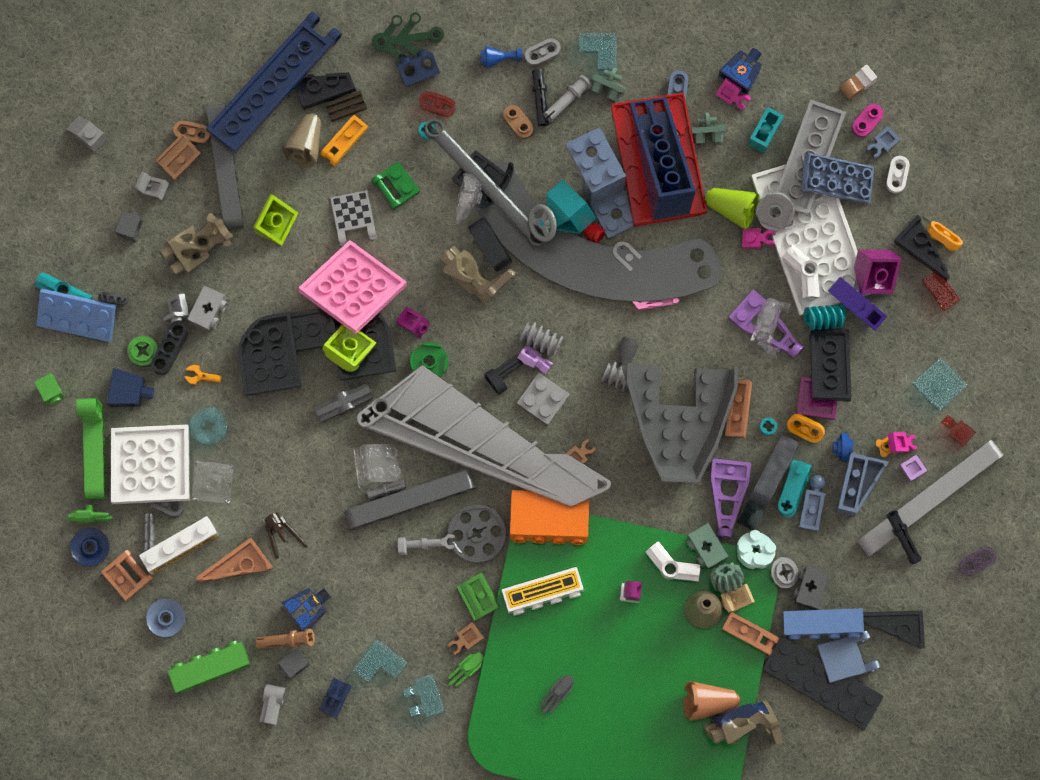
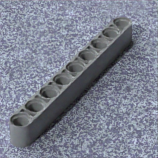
[857,440,1003,557]

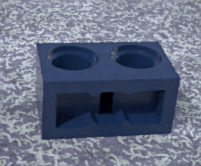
[396,50,440,86]

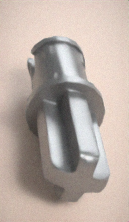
[367,479,406,502]

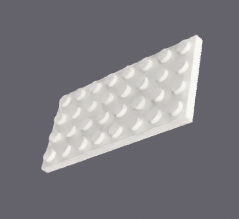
[751,164,870,316]

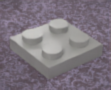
[517,373,570,426]

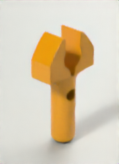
[184,365,222,385]

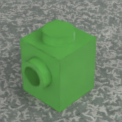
[34,373,65,405]

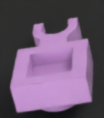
[517,344,553,374]

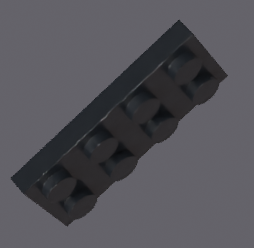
[810,329,852,402]

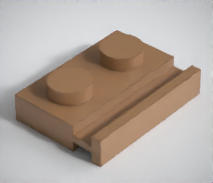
[155,134,202,180]

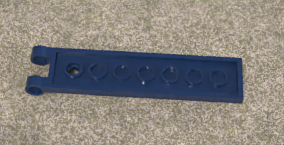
[206,11,342,153]

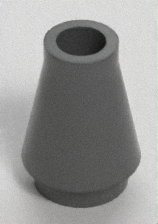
[619,337,639,365]

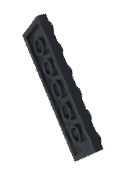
[762,636,884,730]

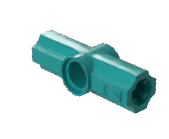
[34,272,93,300]

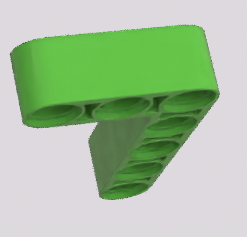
[76,398,106,500]

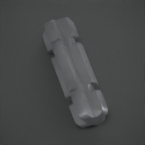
[143,514,154,552]

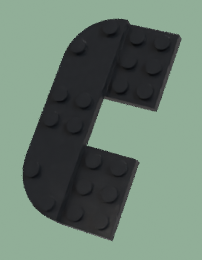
[238,308,397,396]

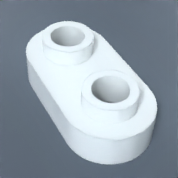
[886,156,910,194]

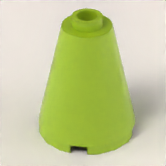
[705,188,760,229]

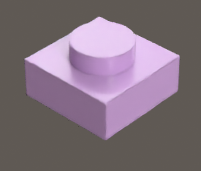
[900,455,927,482]

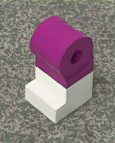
[620,581,642,603]

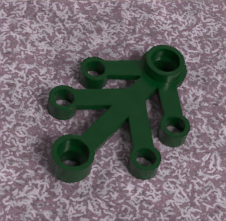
[372,12,444,63]

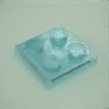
[912,358,967,412]

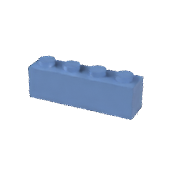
[783,608,864,640]

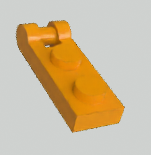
[320,115,368,167]

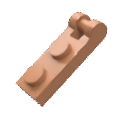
[722,612,779,656]

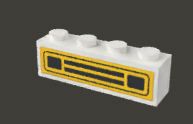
[139,516,219,575]
[502,567,584,616]

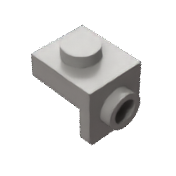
[135,172,169,200]
[163,294,189,324]

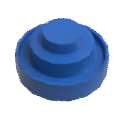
[832,433,853,462]

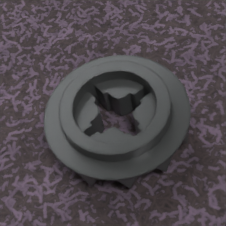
[98,292,129,305]

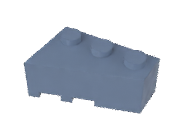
[836,453,889,516]

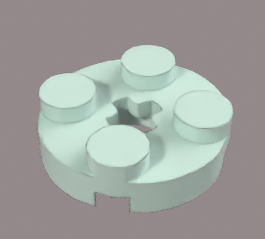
[736,530,776,569]

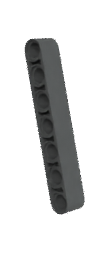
[206,103,244,229]
[344,470,477,530]

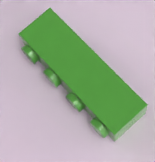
[168,641,251,694]

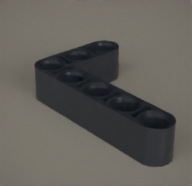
[737,432,800,530]

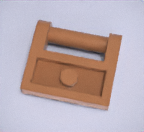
[101,550,153,602]

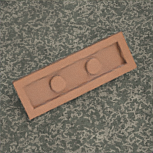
[725,380,752,438]

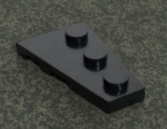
[295,72,356,110]

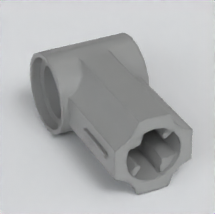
[260,684,286,725]

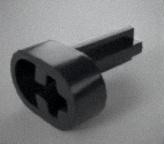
[484,355,523,395]

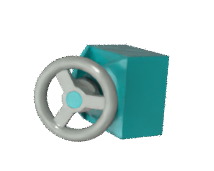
[529,179,597,242]

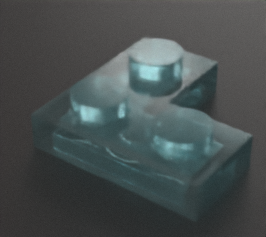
[579,33,617,71]
[353,639,408,683]

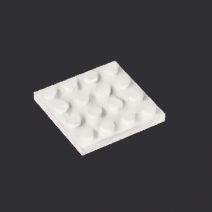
[111,425,190,504]

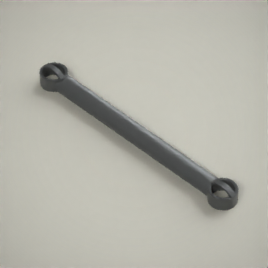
[425,119,545,248]

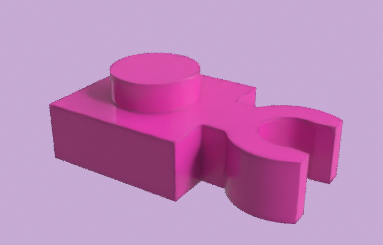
[715,78,751,110]
[742,228,776,249]
[887,432,917,453]

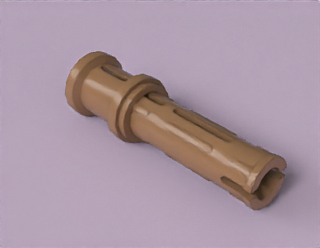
[256,629,315,649]

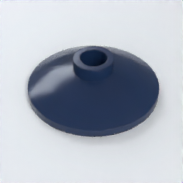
[70,528,110,566]

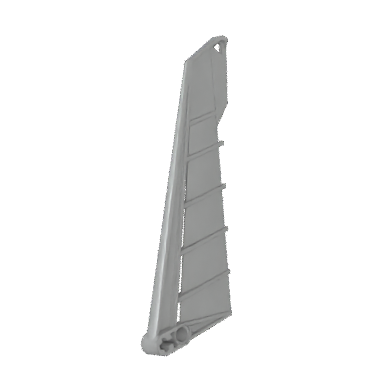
[357,365,611,507]

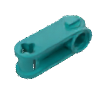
[778,459,812,518]

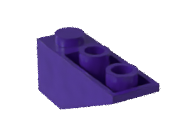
[828,277,887,331]

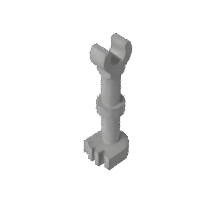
[398,534,455,555]

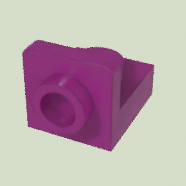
[396,307,430,339]

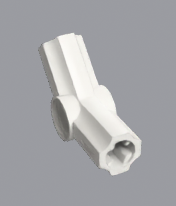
[782,245,819,300]
[645,541,700,582]

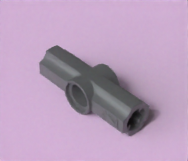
[314,383,373,423]

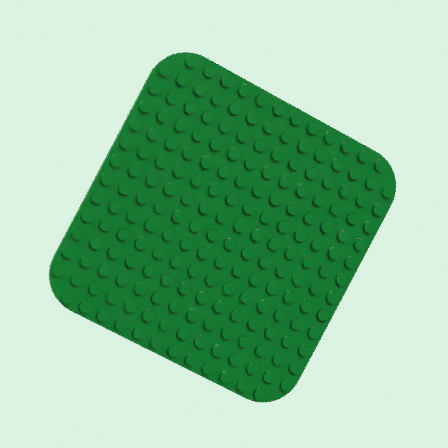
[468,515,778,780]

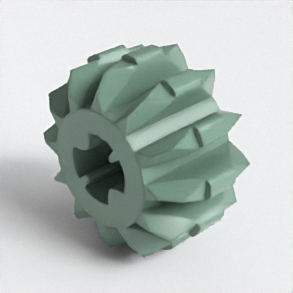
[710,562,744,593]

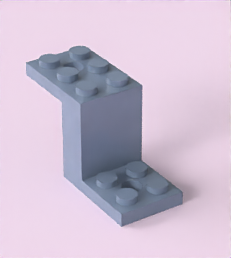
[566,127,634,239]

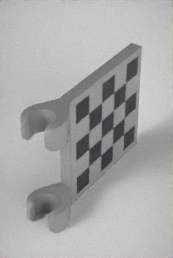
[331,190,377,246]

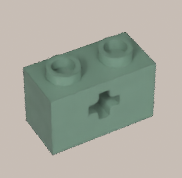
[686,523,728,571]

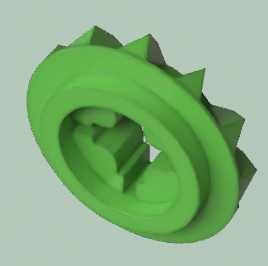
[127,336,158,366]

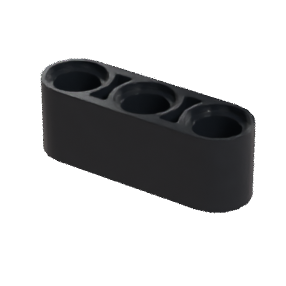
[468,216,512,272]
[151,321,188,375]

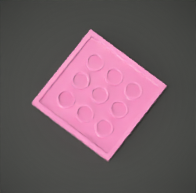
[299,240,407,334]

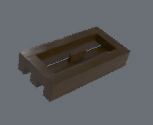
[325,91,367,122]

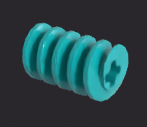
[803,304,846,331]

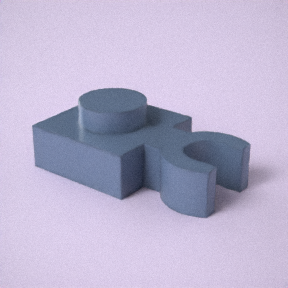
[866,126,901,160]

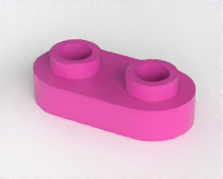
[852,104,883,138]

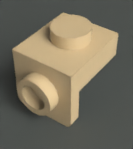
[721,584,755,612]

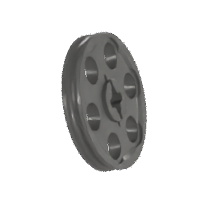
[448,505,506,563]

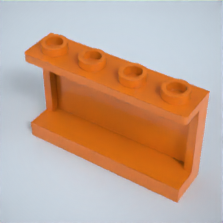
[510,490,589,545]

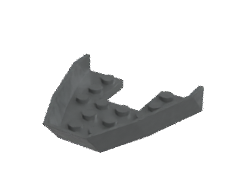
[621,363,738,483]

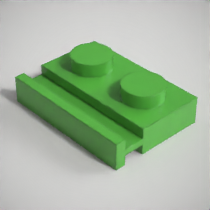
[457,573,500,621]

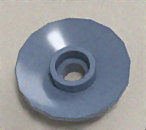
[146,598,185,637]

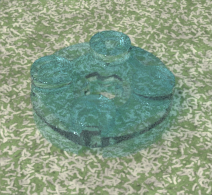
[189,407,228,446]

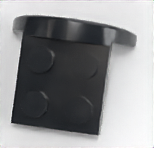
[452,150,514,208]

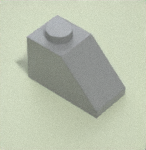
[66,116,107,153]

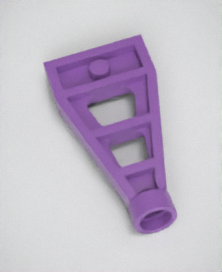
[728,289,804,358]
[710,459,751,539]

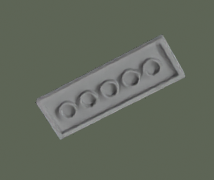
[776,99,846,216]

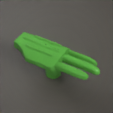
[68,505,113,523]
[448,652,484,686]

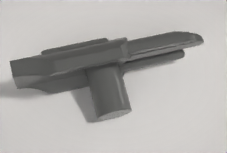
[541,674,575,713]

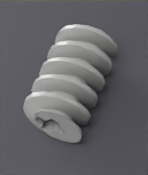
[520,322,563,356]
[601,362,628,392]

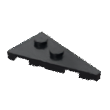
[894,215,950,281]
[863,610,925,649]

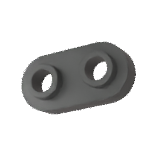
[149,501,185,518]

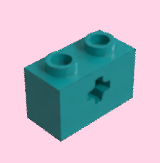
[748,107,784,154]

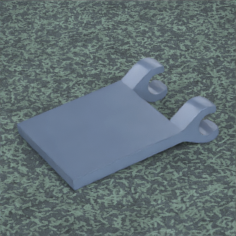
[817,631,880,683]

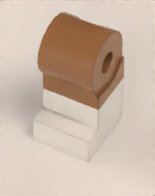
[839,65,877,100]

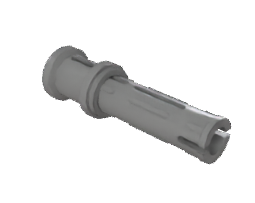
[543,75,592,122]

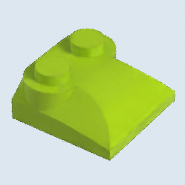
[322,325,376,372]

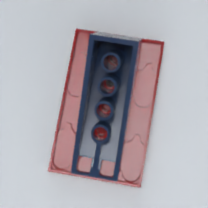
[611,92,707,227]

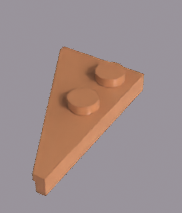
[196,538,273,582]

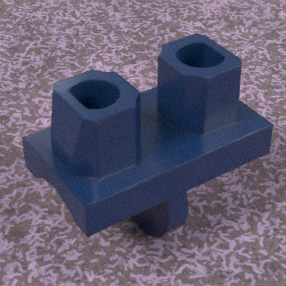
[319,678,352,718]

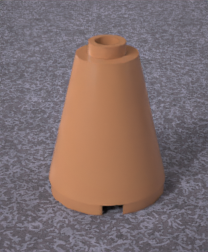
[683,681,740,721]

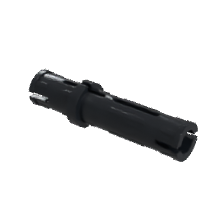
[532,69,549,126]
[886,510,922,564]

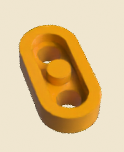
[927,221,963,251]
[787,414,825,443]

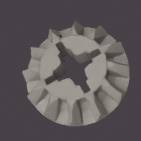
[769,557,798,588]

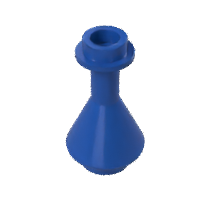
[481,46,523,69]

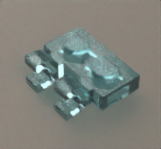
[403,674,445,718]

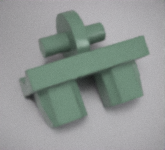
[591,68,626,101]
[691,112,726,143]

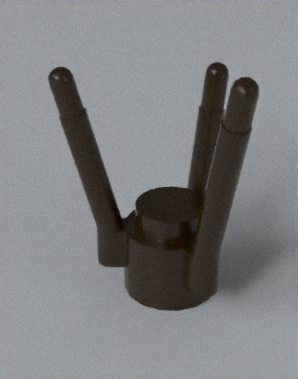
[264,512,308,559]

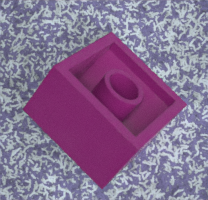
[854,250,902,294]

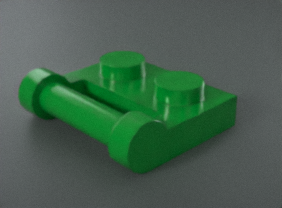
[371,161,420,210]

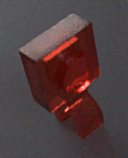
[941,415,976,447]

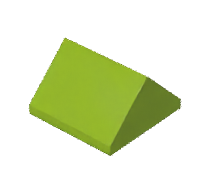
[253,194,298,246]

